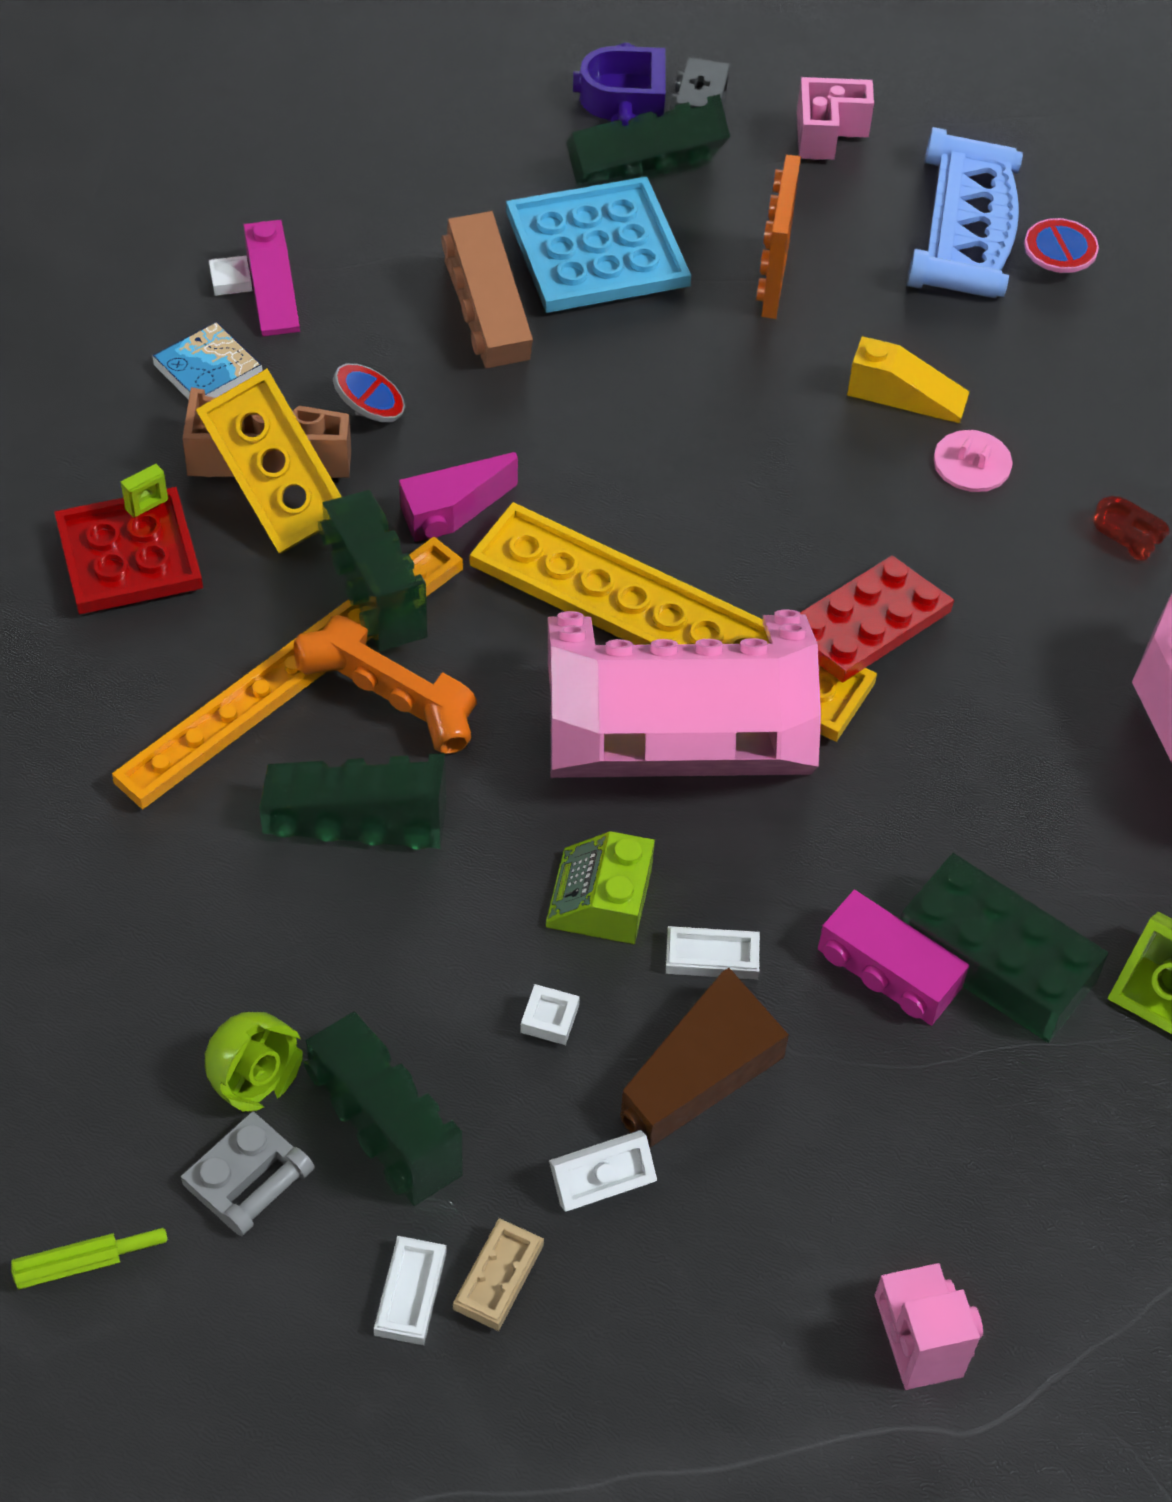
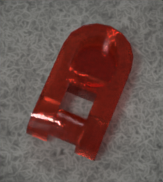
[1093,496,1170,561]

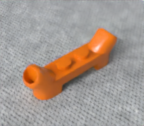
[294,615,477,754]

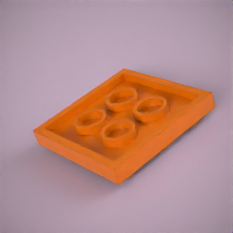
[756,154,801,319]

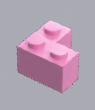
[797,77,874,160]
[875,1263,983,1390]

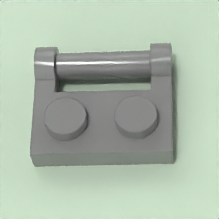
[181,1111,315,1236]

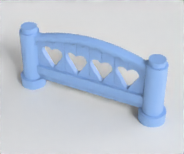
[906,127,1023,299]

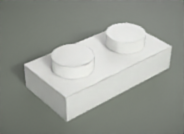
[549,1130,657,1212]

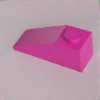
[244,220,300,337]
[399,452,518,542]

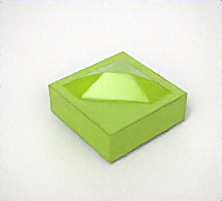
[120,464,168,518]

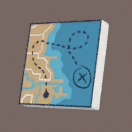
[152,321,262,400]

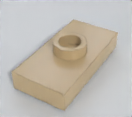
[453,1218,544,1331]

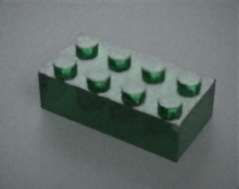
[900,853,1109,1043]

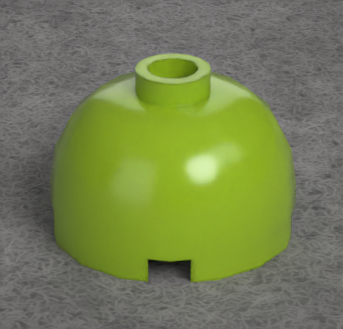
[205,1012,303,1111]

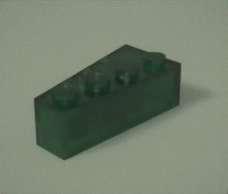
[566,94,730,186]
[318,489,428,652]
[259,753,446,849]
[304,1011,463,1206]

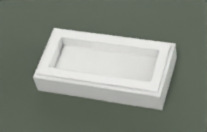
[665,926,760,980]
[374,1236,447,1346]

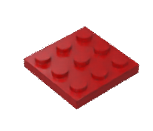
[54,487,203,615]

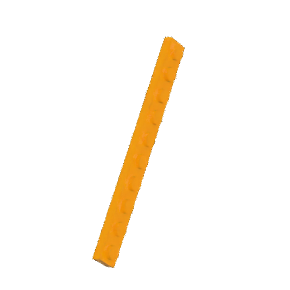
[112,537,463,810]

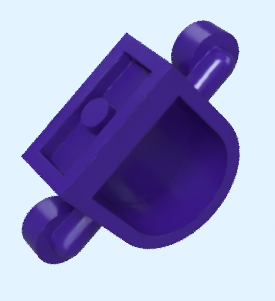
[573,42,665,142]

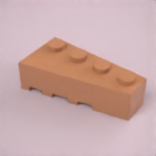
[442,211,533,369]
[183,387,351,478]

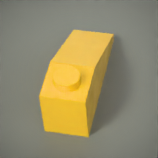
[847,336,969,424]

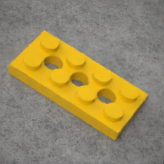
[195,369,351,554]

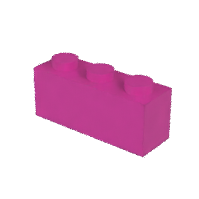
[818,889,969,1026]

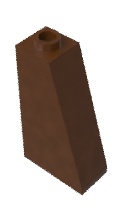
[620,968,789,1148]

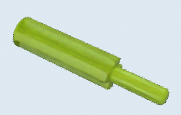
[11,1228,168,1290]

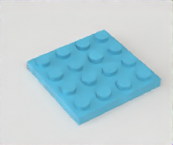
[506,177,691,313]

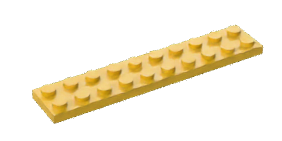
[470,502,877,742]

